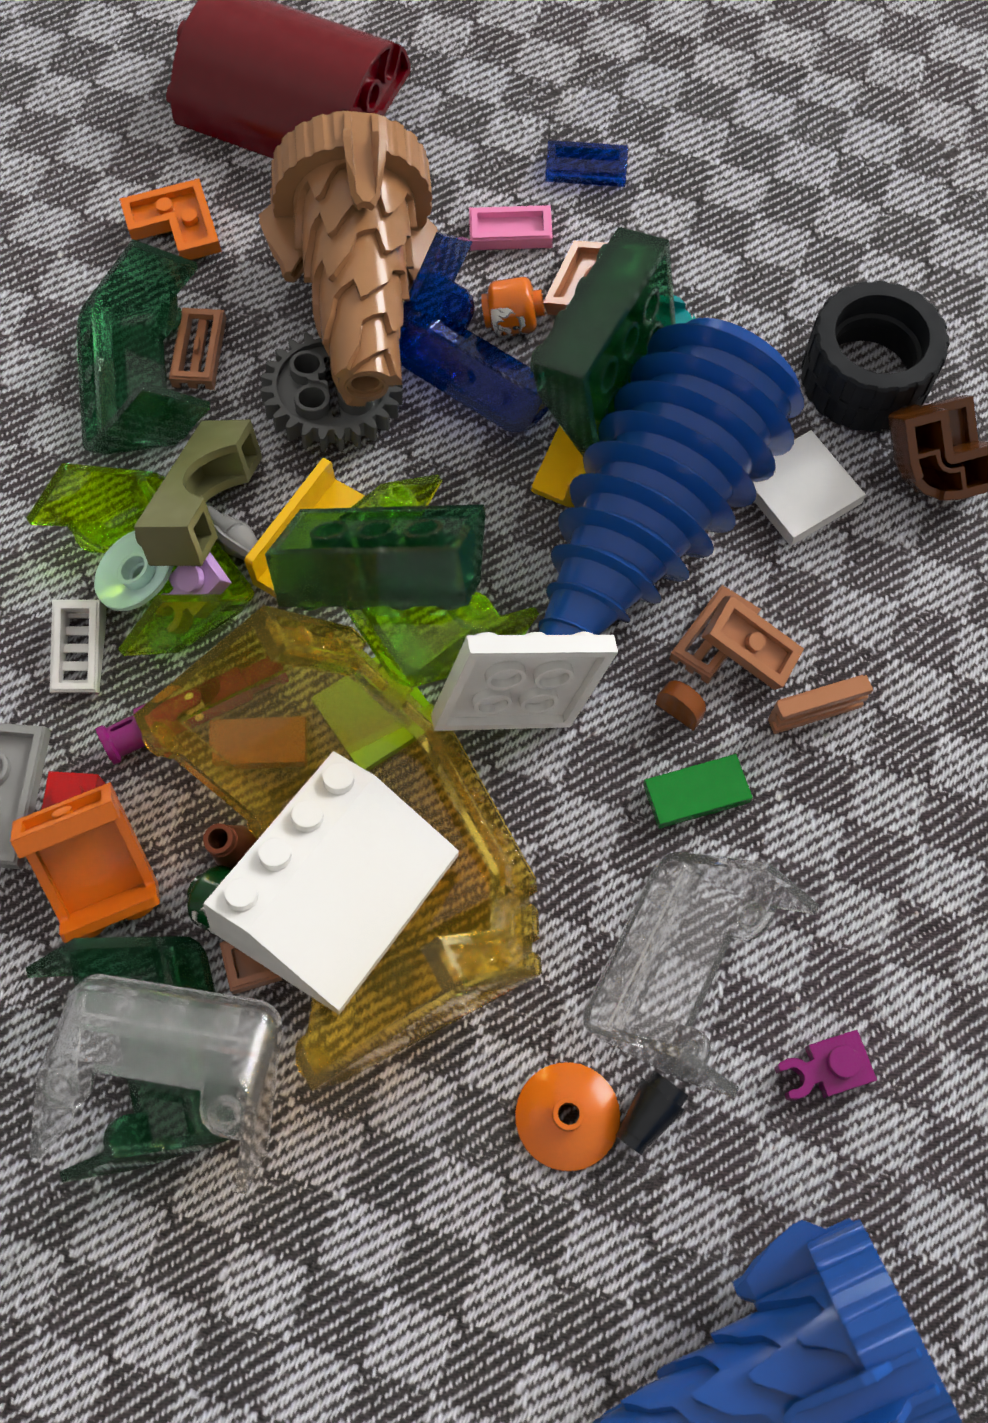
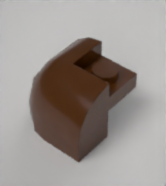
[888,395,988,501]

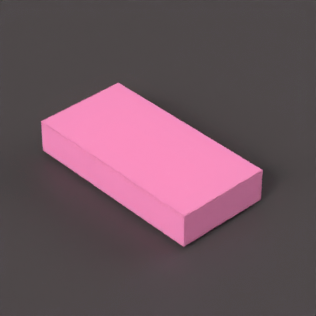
[469,205,553,251]

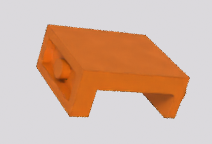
[10,782,160,943]

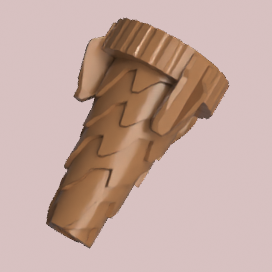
[259,111,438,407]

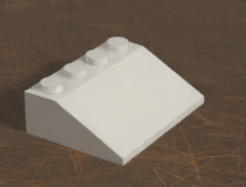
[203,751,459,1015]

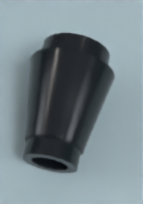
[616,1070,689,1155]

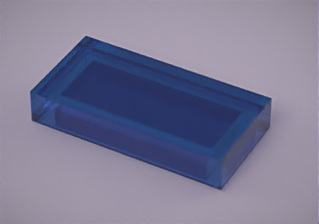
[545,140,629,187]

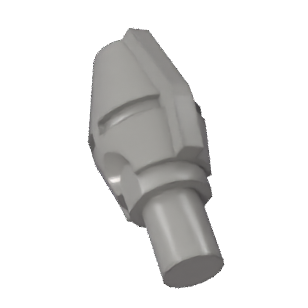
[208,506,258,560]

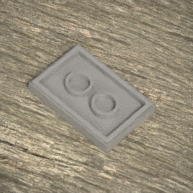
[0,723,51,869]

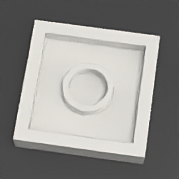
[753,430,866,546]

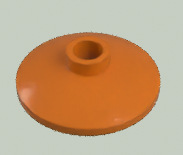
[515,1062,620,1171]

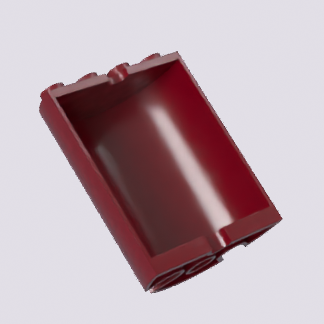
[166,0,411,159]

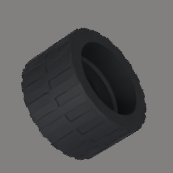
[801,280,950,432]

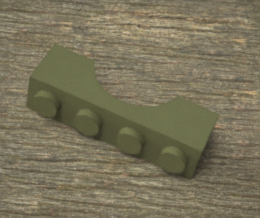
[134,419,263,566]

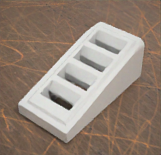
[50,600,106,693]

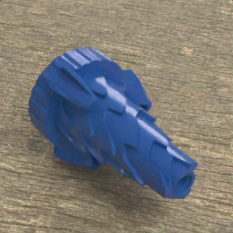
[592,1218,962,1423]

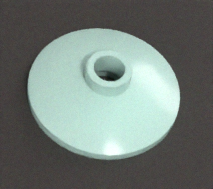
[94,530,173,611]

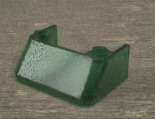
[77,239,210,455]
[26,936,242,1183]

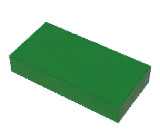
[643,754,753,829]

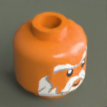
[481,276,545,337]

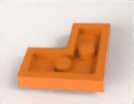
[119,178,222,262]

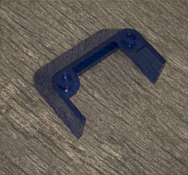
[399,232,607,433]

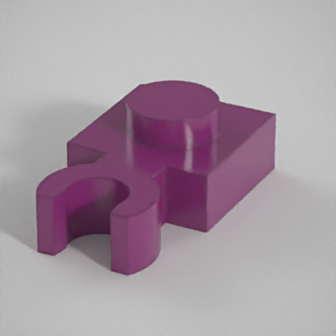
[774,1030,877,1101]

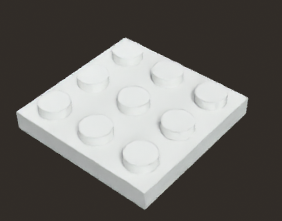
[431,632,618,731]

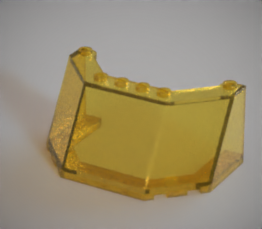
[133,605,542,1091]

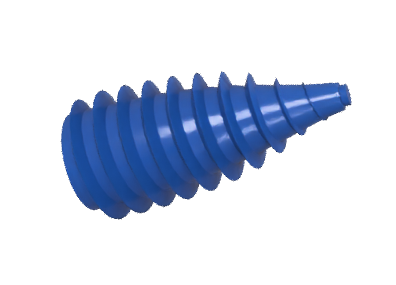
[538,318,804,635]

